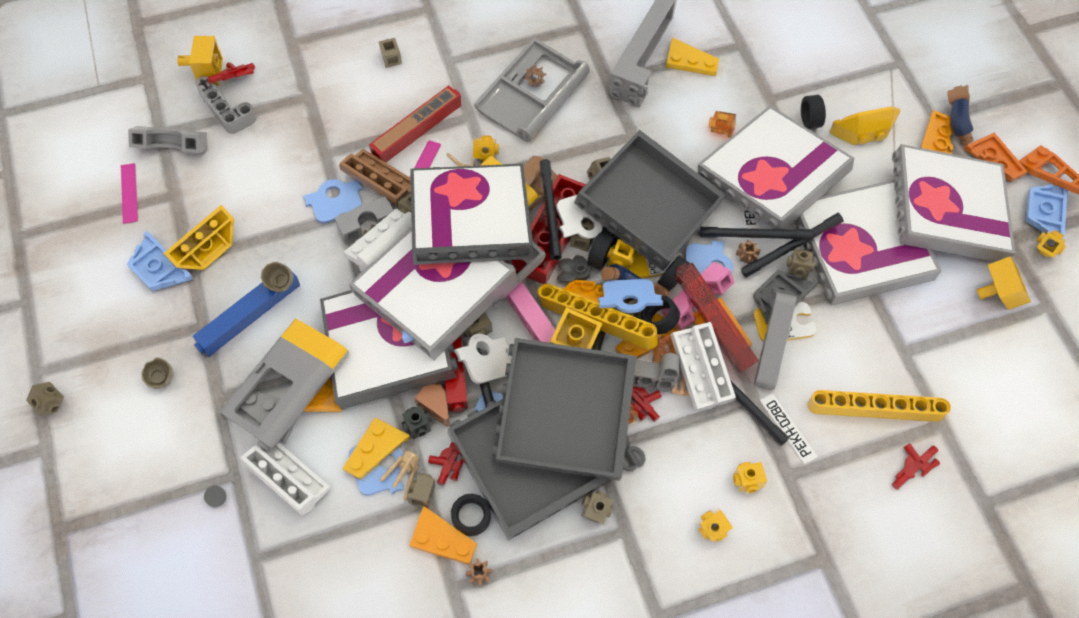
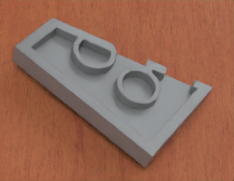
[239,390,298,444]

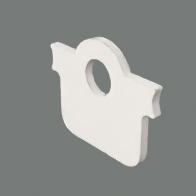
[556,195,603,239]
[454,334,511,384]

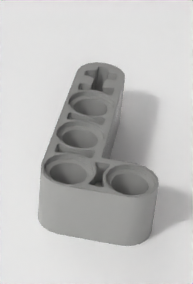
[195,76,256,134]
[633,353,679,391]

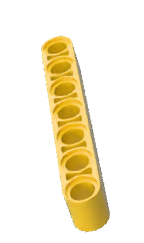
[538,284,658,349]
[807,390,951,422]

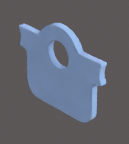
[303,179,363,223]
[685,240,733,285]
[598,279,663,313]
[349,446,404,496]

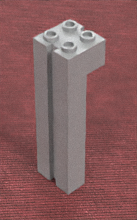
[609,0,677,108]

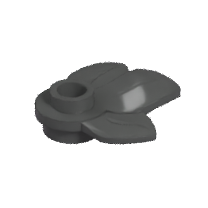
[557,255,591,282]

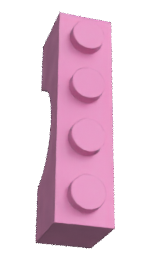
[661,262,735,331]

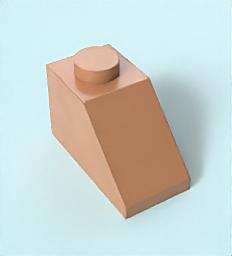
[414,383,450,427]

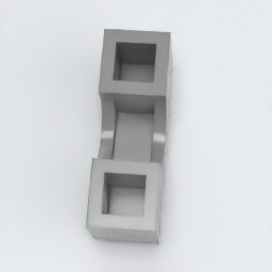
[335,196,394,244]

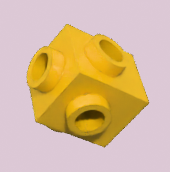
[473,135,499,162]
[1036,230,1066,258]
[606,239,635,268]
[733,462,767,493]
[698,508,733,542]

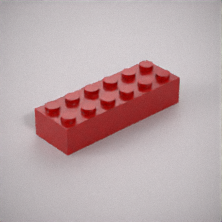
[512,174,586,284]

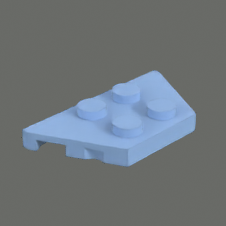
[1025,184,1068,239]
[127,231,193,291]

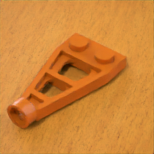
[1019,145,1079,195]

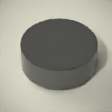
[204,485,227,507]

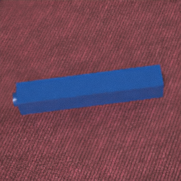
[192,271,300,357]

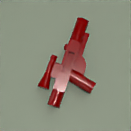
[207,62,255,84]
[630,386,662,422]
[428,442,463,486]
[892,443,940,490]

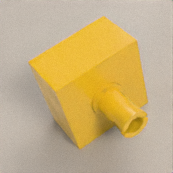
[177,36,223,86]
[977,256,1031,310]
[550,307,602,349]

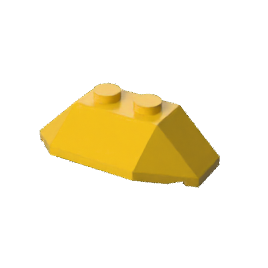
[829,106,901,145]
[163,205,234,270]

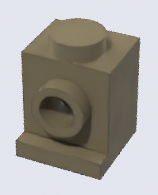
[379,38,402,68]
[571,220,594,252]
[407,473,436,508]

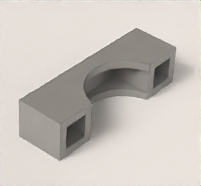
[128,126,207,153]

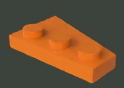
[964,132,1028,182]

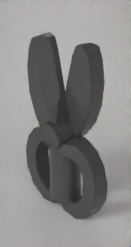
[623,435,646,472]

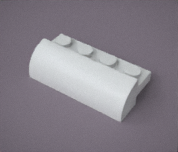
[344,209,412,272]
[670,322,736,410]
[240,442,330,515]

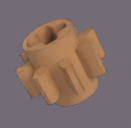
[524,65,547,87]
[736,240,761,264]
[465,558,492,587]

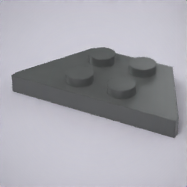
[753,270,818,325]

